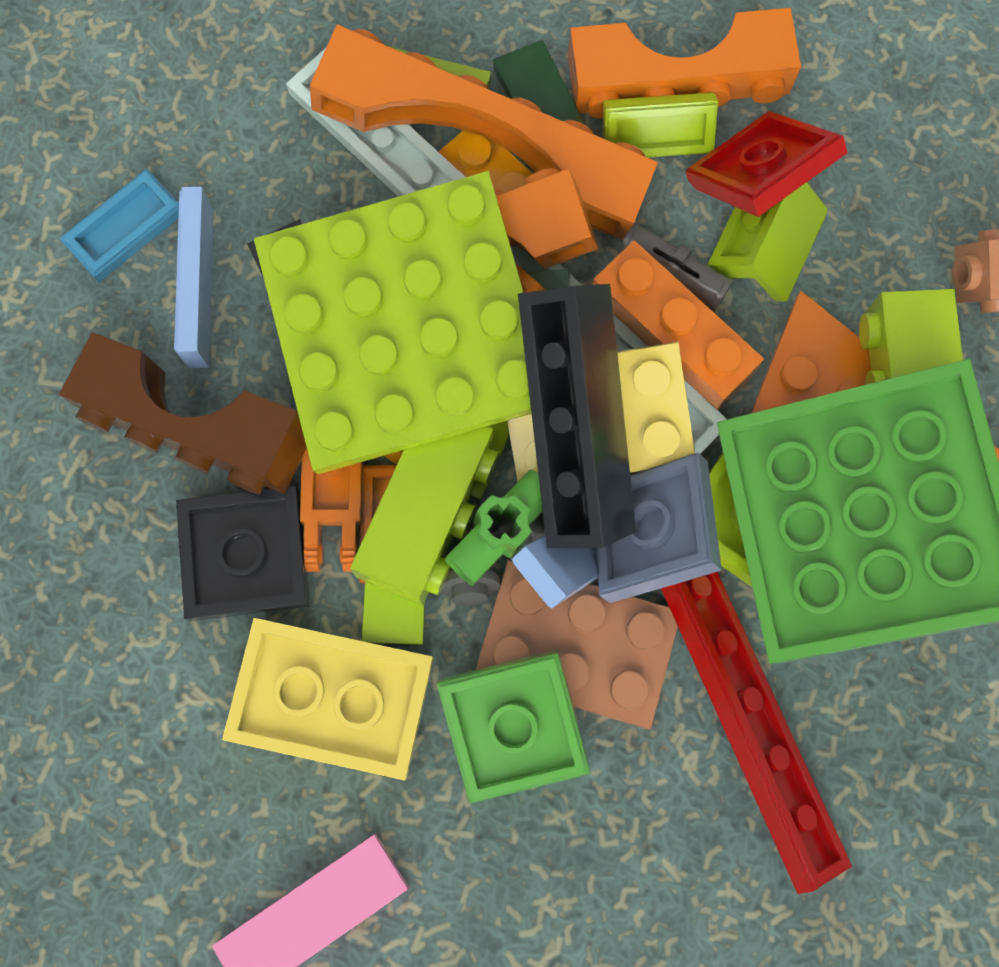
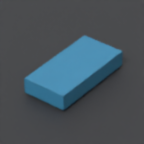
[59,169,179,283]

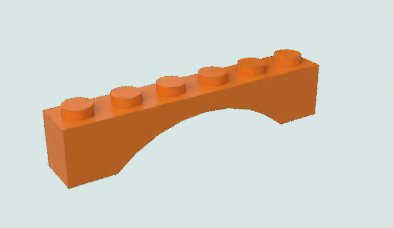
[310,24,658,240]

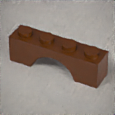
[58,332,307,495]

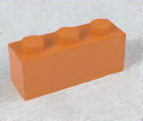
[592,240,764,411]

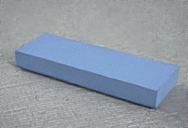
[174,187,214,368]

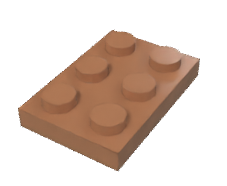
[475,560,678,730]

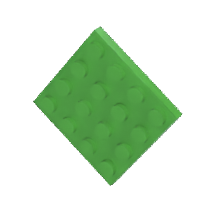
[717,359,999,665]

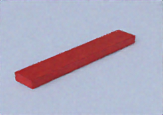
[661,572,853,894]

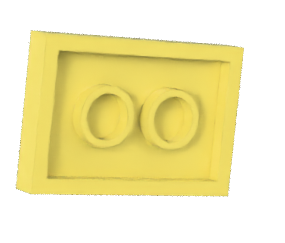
[507,341,695,481]
[222,618,434,781]

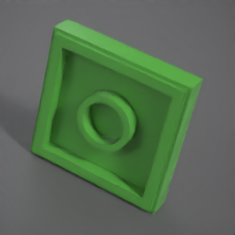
[437,649,590,804]

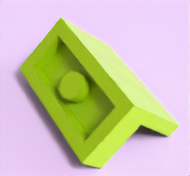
[707,183,827,302]

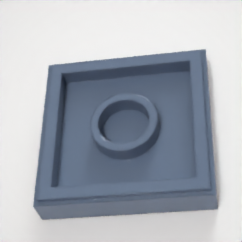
[596,452,722,603]

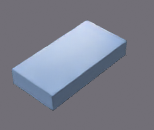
[511,536,599,609]

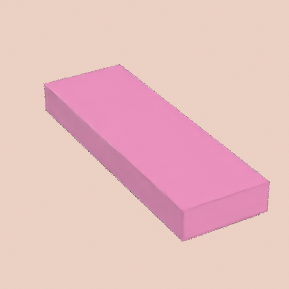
[212,834,409,967]

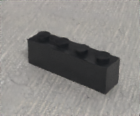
[518,284,636,548]

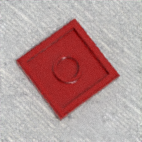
[685,111,848,217]

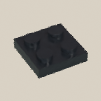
[176,486,310,621]

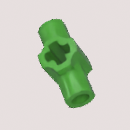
[445,469,543,586]

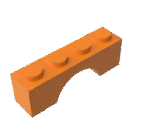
[568,8,801,119]
[494,168,598,269]

